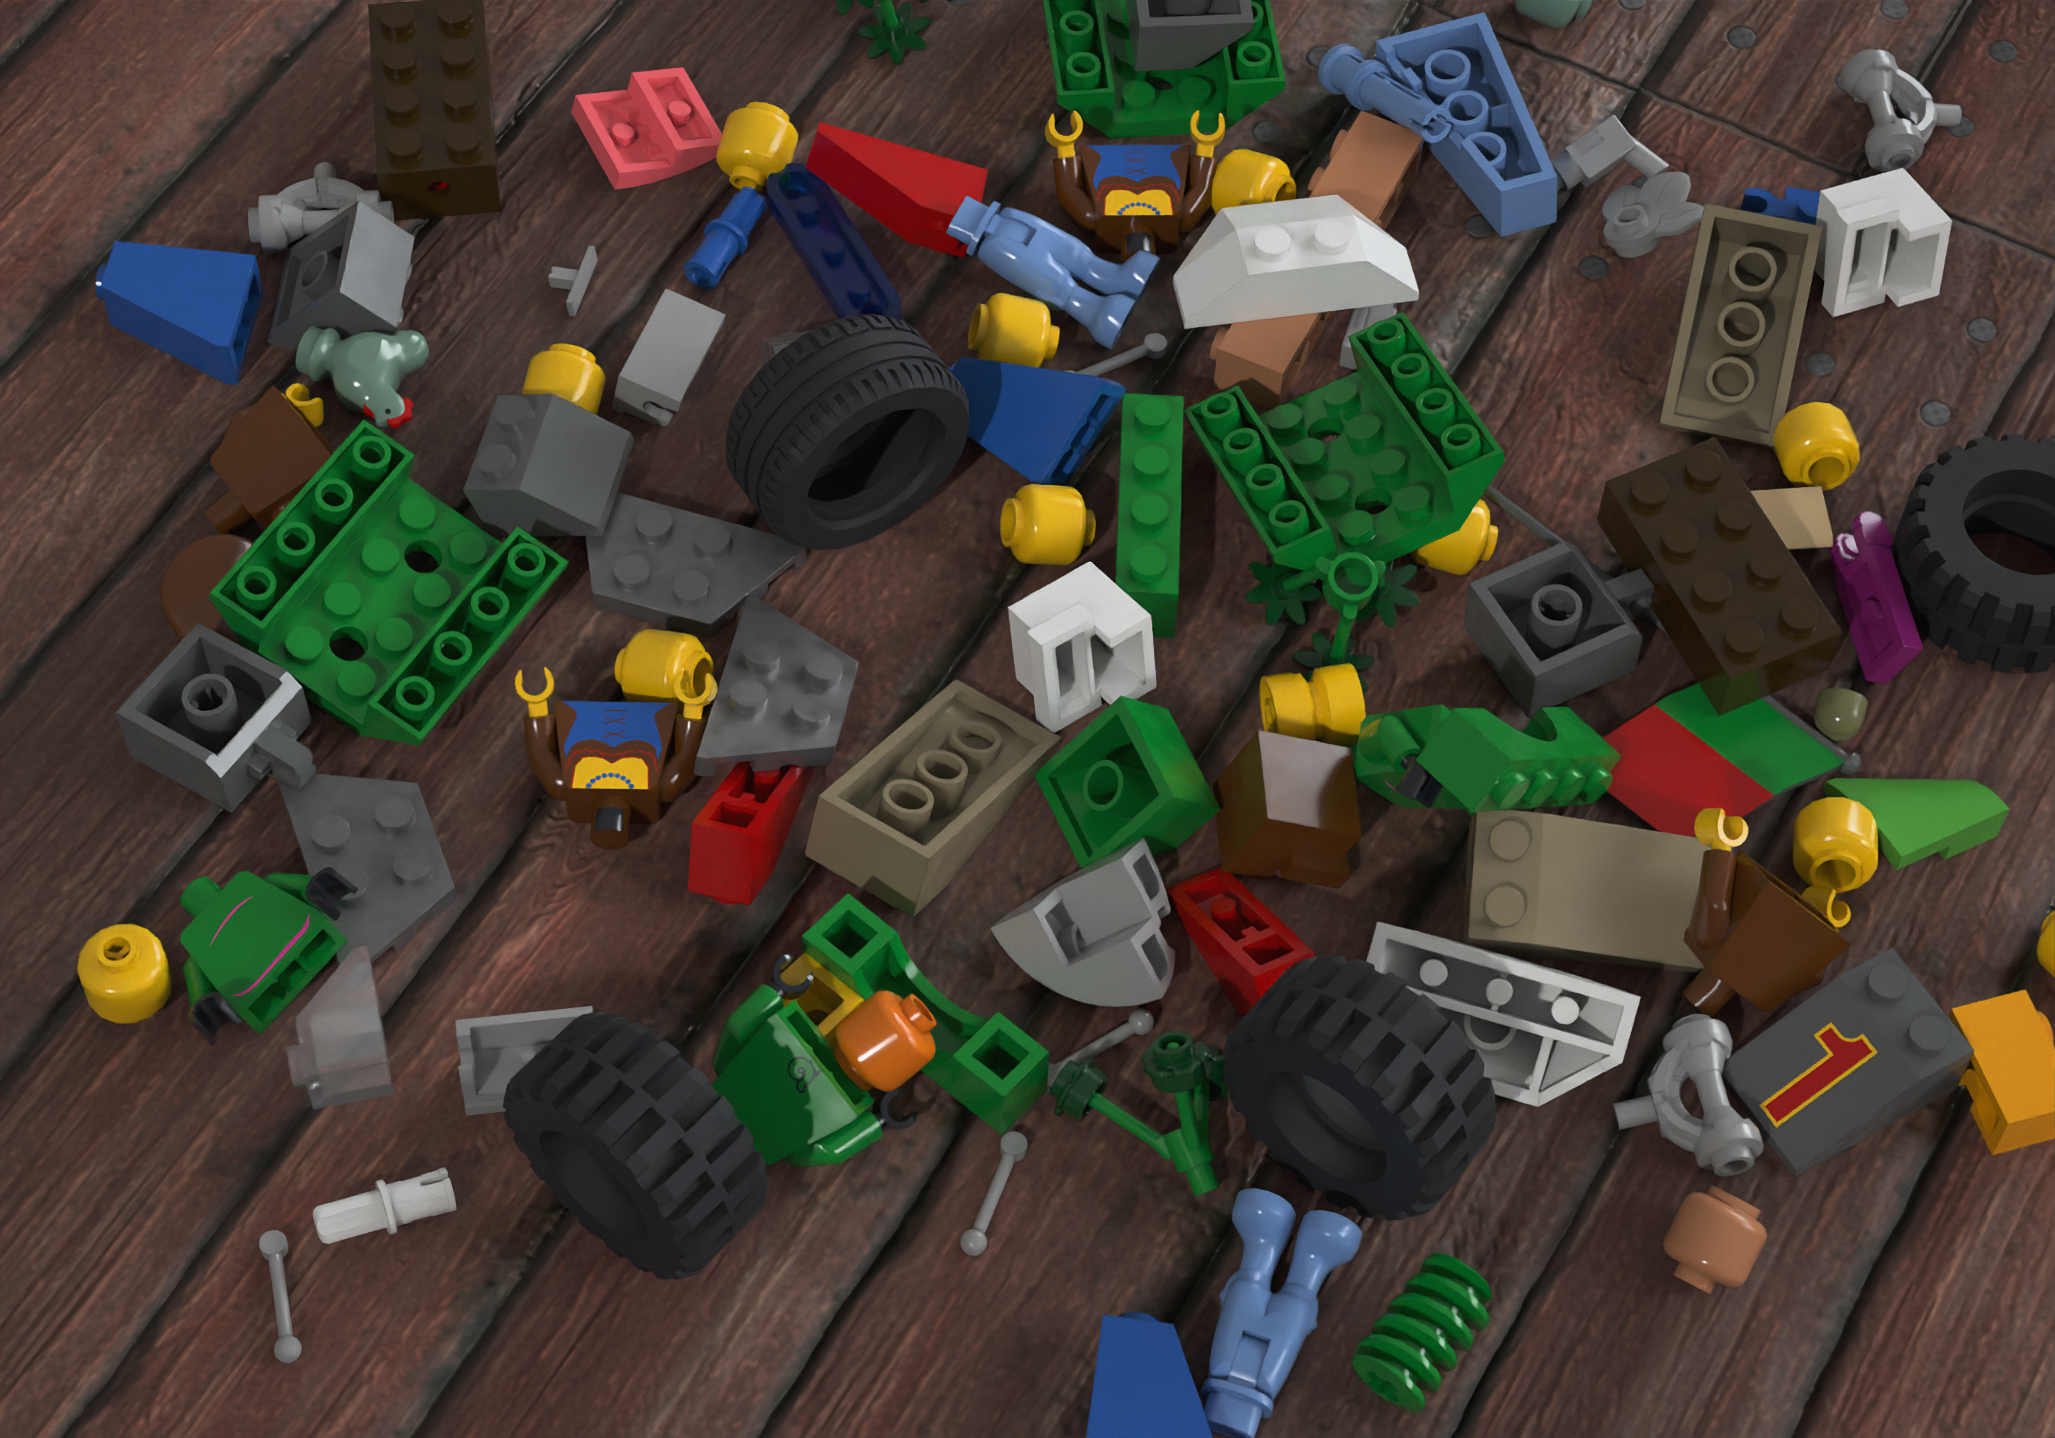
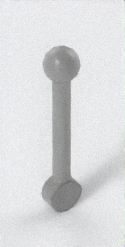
[1064,333,1167,376]
[1047,1008,1154,1092]
[960,1131,1028,1256]
[259,1230,302,1363]

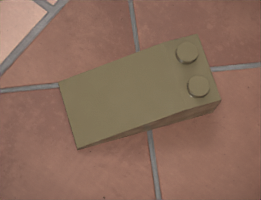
[1658,203,1823,450]
[805,679,1061,917]
[1461,810,1732,973]

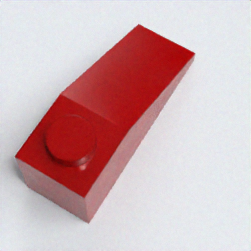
[805,122,988,258]
[688,761,815,905]
[1165,866,1315,1018]

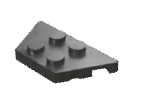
[586,492,807,638]
[694,595,859,777]
[277,774,457,989]

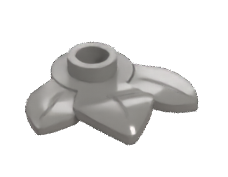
[1602,171,1704,258]

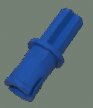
[683,187,766,290]

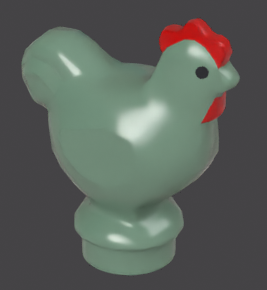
[296,326,429,429]

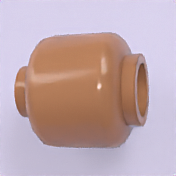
[1663,1185,1767,1294]

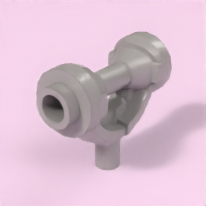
[1840,49,1962,172]
[248,162,394,254]
[1613,1014,1764,1176]

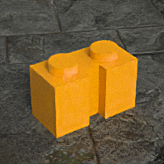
[1948,990,2055,1155]

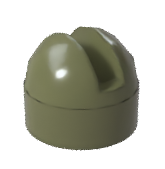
[1814,688,1868,741]

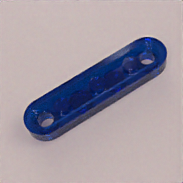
[766,163,902,320]

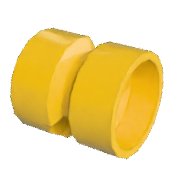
[1259,663,1366,747]

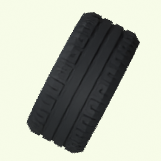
[725,314,969,550]

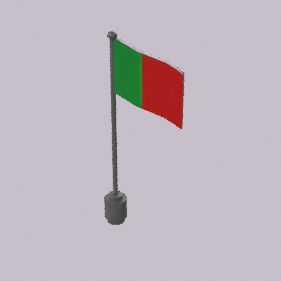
[1483,484,1861,838]

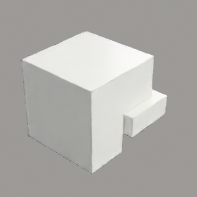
[1814,168,1952,317]
[1008,561,1157,733]

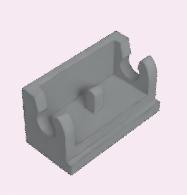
[611,288,726,426]
[455,1006,593,1116]

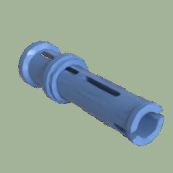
[1318,44,1452,143]

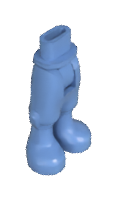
[946,196,1160,350]
[1200,1188,1362,1438]

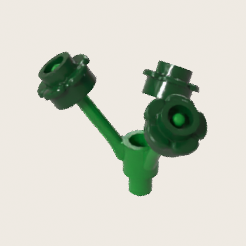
[1049,1031,1229,1197]

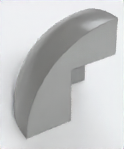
[990,838,1175,1007]

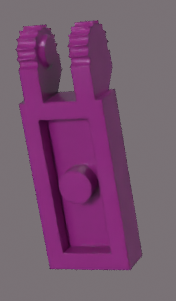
[1828,510,1923,684]

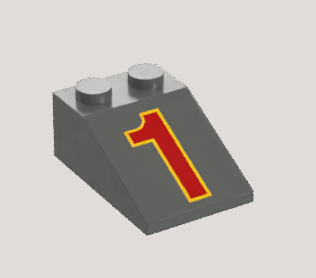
[1721,948,1975,1177]

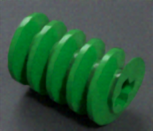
[1351,1253,1492,1413]

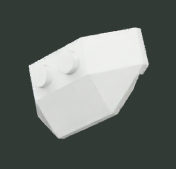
[1173,195,1419,329]
[1366,922,1641,1107]

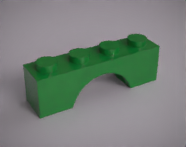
[1114,393,1184,638]
[1416,707,1622,812]
[802,894,1049,1135]

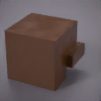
[1213,730,1362,889]

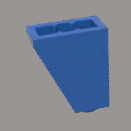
[96,241,264,385]
[949,356,1127,486]
[1086,1312,1213,1438]

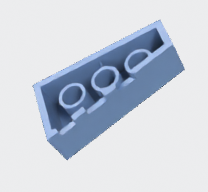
[1376,12,1557,237]

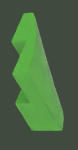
[1823,778,2009,870]

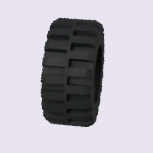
[1891,434,2055,674]
[1223,955,1496,1221]
[503,1011,769,1280]

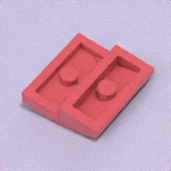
[571,67,722,190]

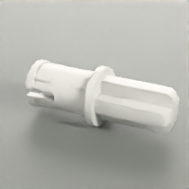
[313,1167,457,1244]

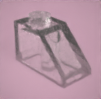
[287,946,394,1110]

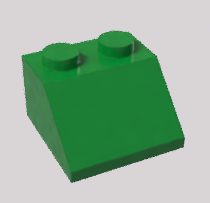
[1034,696,1221,869]

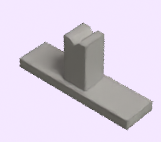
[548,246,598,317]

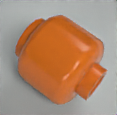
[834,990,937,1092]

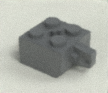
[1463,542,1655,719]
[115,623,316,813]

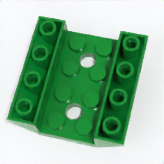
[1042,0,1286,139]
[1183,312,1505,571]
[209,420,568,746]

